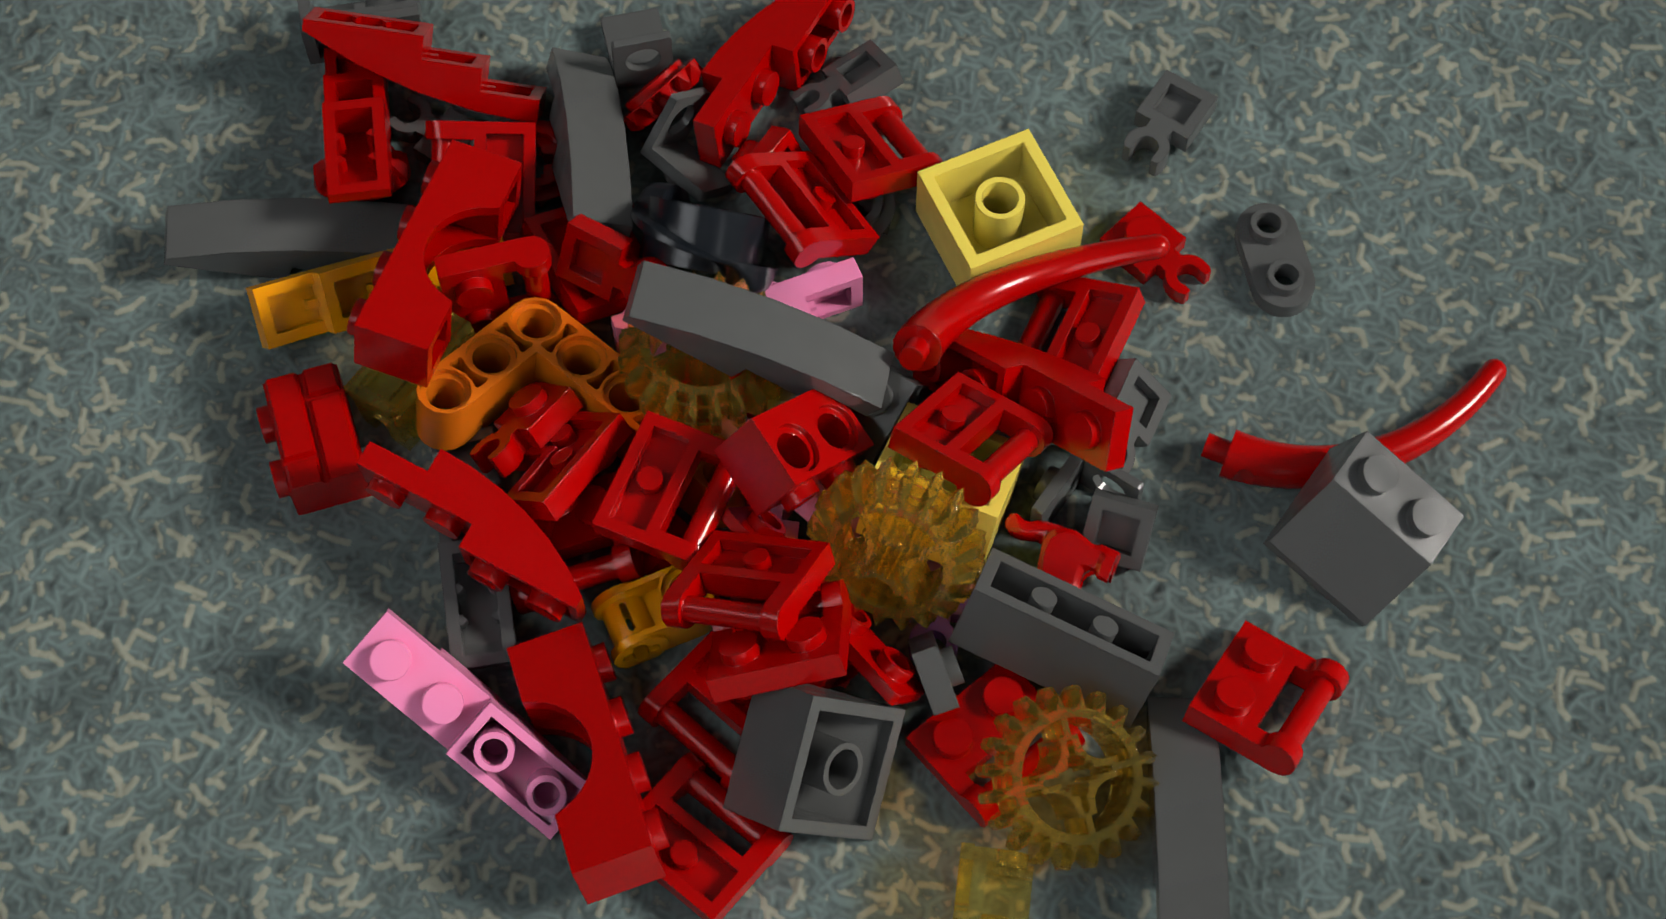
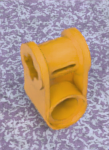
[591,565,720,668]

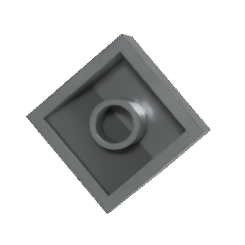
[1263,431,1464,626]
[723,684,906,841]

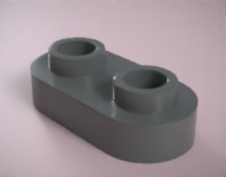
[1234,203,1315,317]

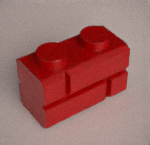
[256,362,371,515]

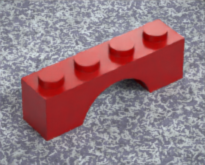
[347,139,522,388]
[506,622,670,905]

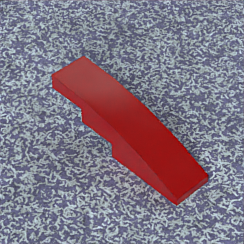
[302,7,547,124]
[322,48,392,204]

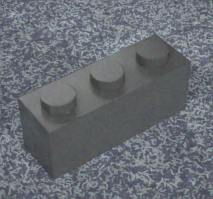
[948,548,1175,727]

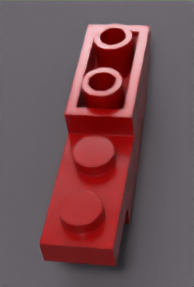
[693,0,855,168]
[913,329,1134,472]
[356,441,587,623]

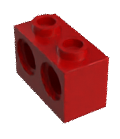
[714,389,875,516]

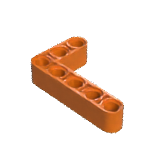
[416,297,746,528]

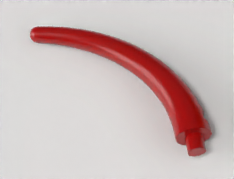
[893,234,1170,371]
[1201,358,1507,489]

